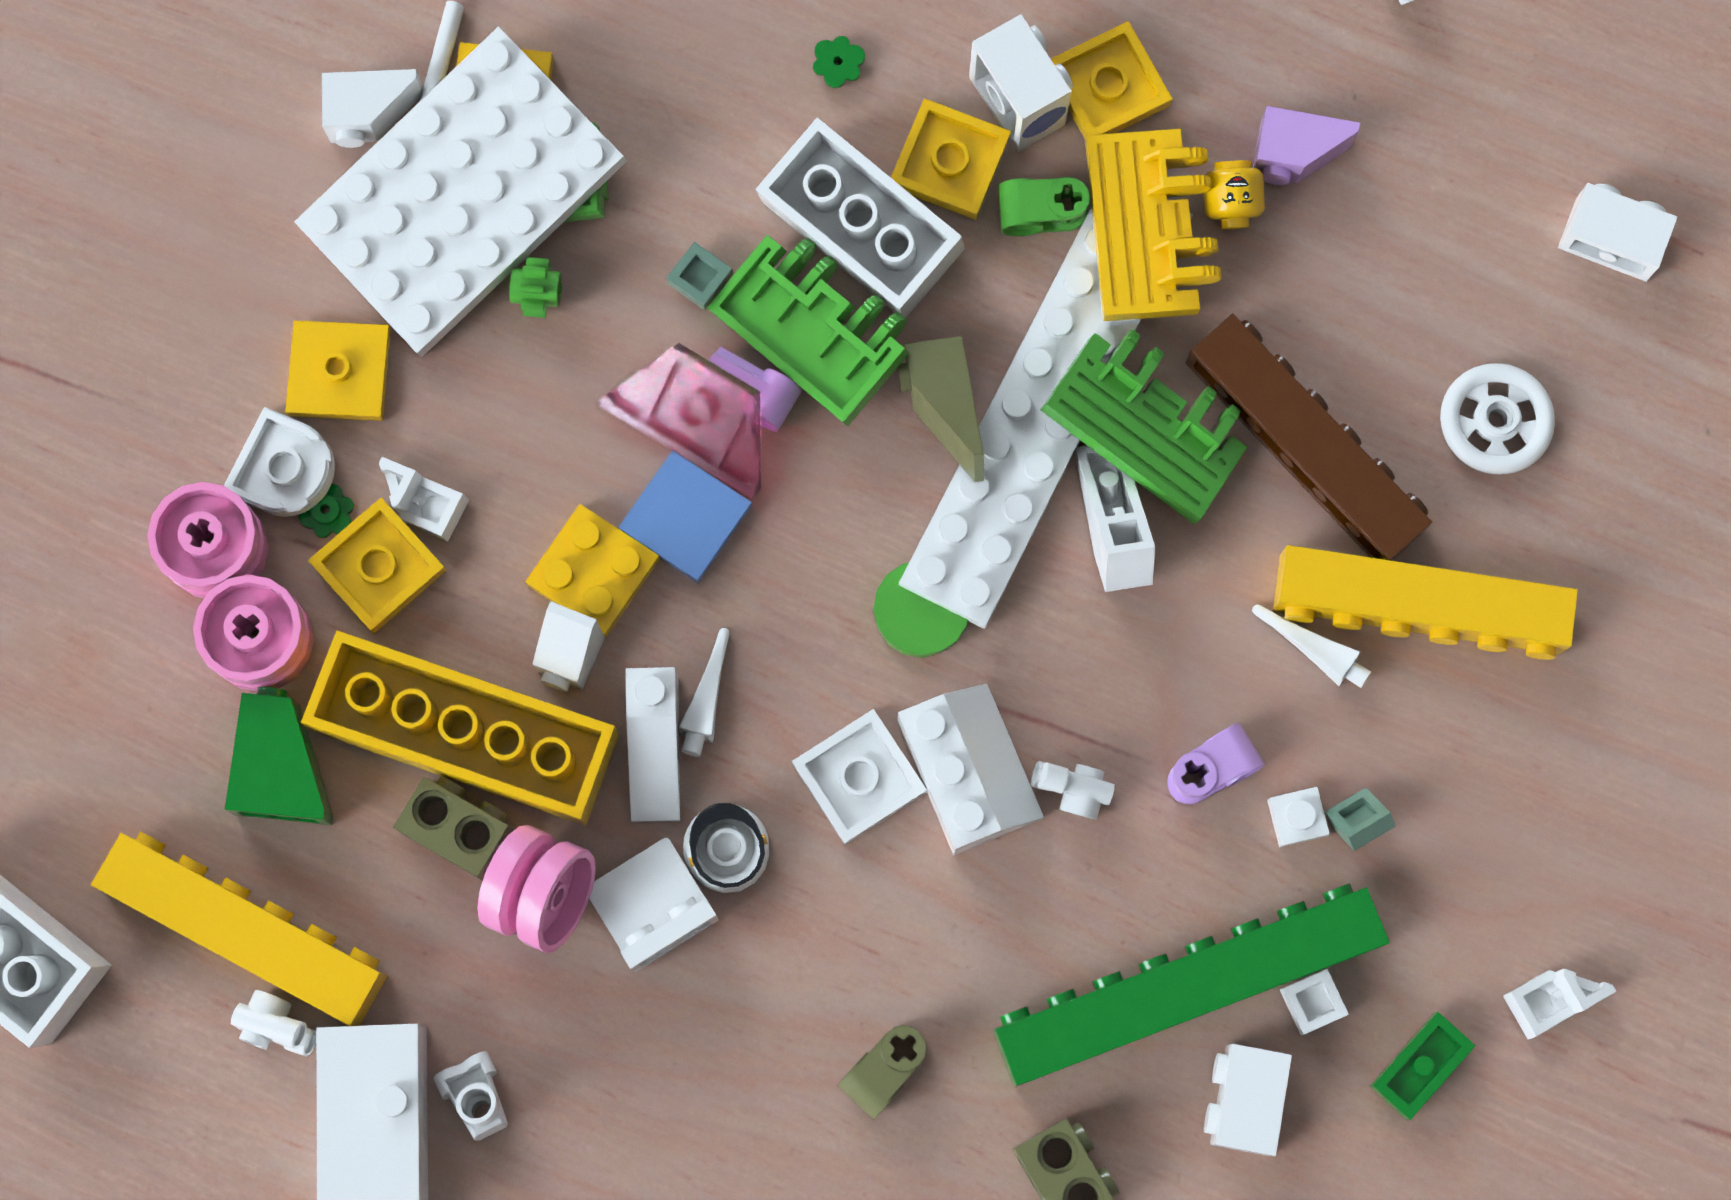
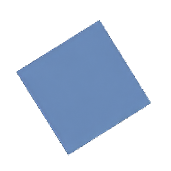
[618,450,752,584]

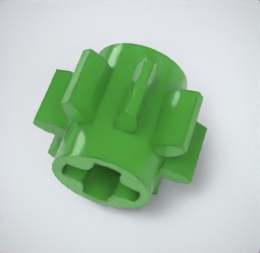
[510,257,562,318]

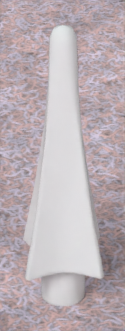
[1252,604,1371,688]
[679,628,730,757]

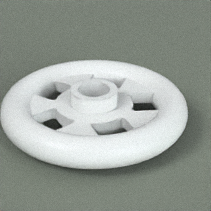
[1440,363,1555,475]

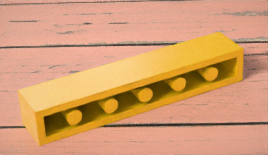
[1273,545,1578,660]
[91,831,388,1026]

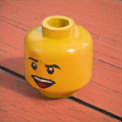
[1203,160,1265,229]

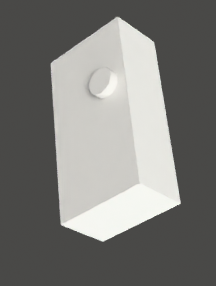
[755,117,965,318]
[0,875,112,1048]
[316,1023,428,1200]

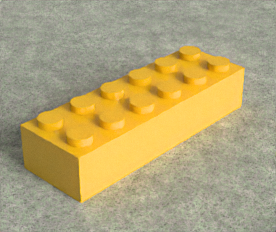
[301,630,620,826]

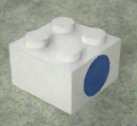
[969,14,1073,153]

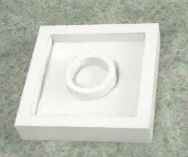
[792,709,927,845]

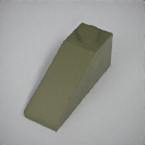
[898,336,984,482]

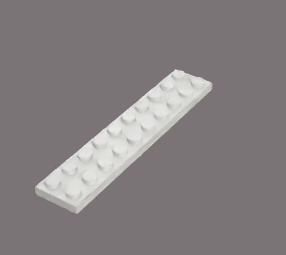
[899,207,1193,629]

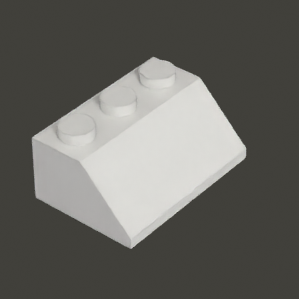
[897,684,1044,856]

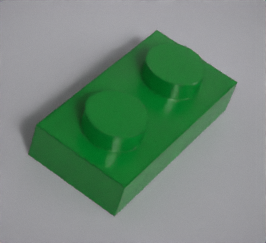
[1369,1011,1476,1120]

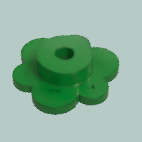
[813,36,865,88]
[299,484,354,538]

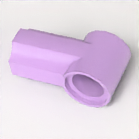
[699,347,802,432]

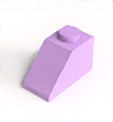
[1252,106,1360,185]

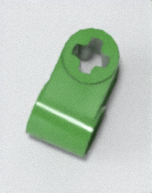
[998,177,1090,236]

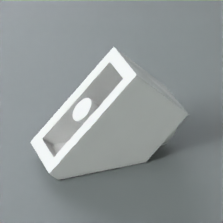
[322,69,423,148]
[533,601,605,692]

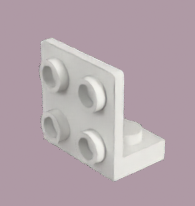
[589,838,719,973]

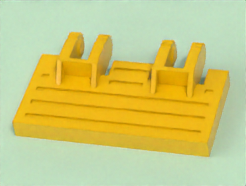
[1085,129,1222,321]

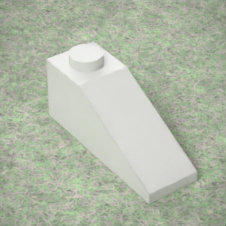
[1075,446,1155,592]
[626,667,681,823]

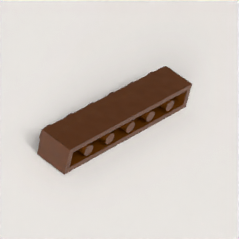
[1186,313,1432,561]

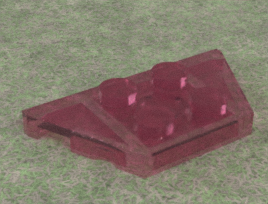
[597,343,761,499]

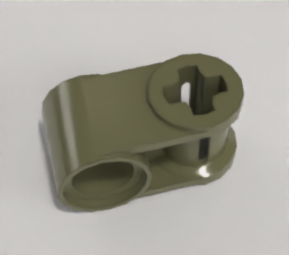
[837,1025,926,1119]

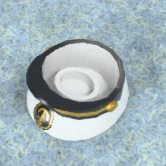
[683,803,769,893]

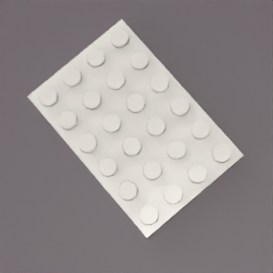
[294,26,627,357]

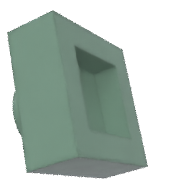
[666,242,733,310]
[1325,788,1396,851]

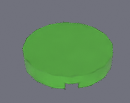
[873,563,968,658]

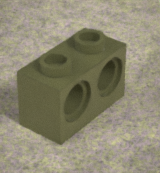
[393,776,514,881]
[1012,1118,1120,1200]

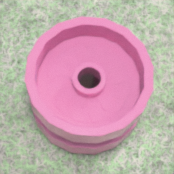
[147,482,269,598]
[193,574,314,692]
[477,825,596,953]

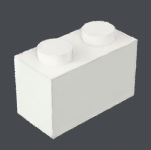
[1558,183,1677,282]
[1204,1044,1292,1156]

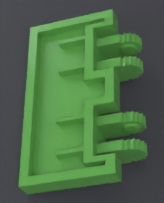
[707,235,909,426]
[1040,329,1247,525]

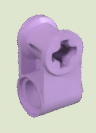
[1167,723,1265,805]

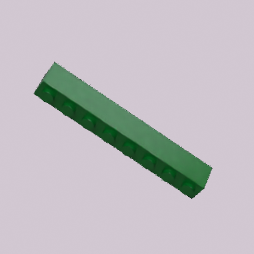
[993,883,1390,1087]

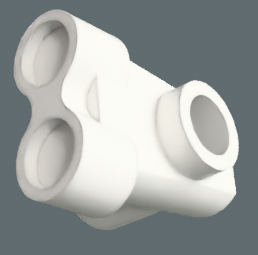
[1031,761,1115,820]
[231,990,316,1057]
[433,1051,508,1141]

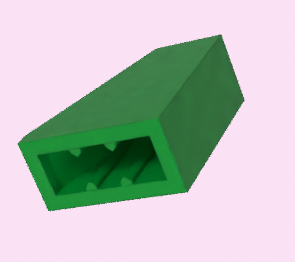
[225,687,333,825]

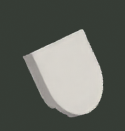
[224,407,335,517]

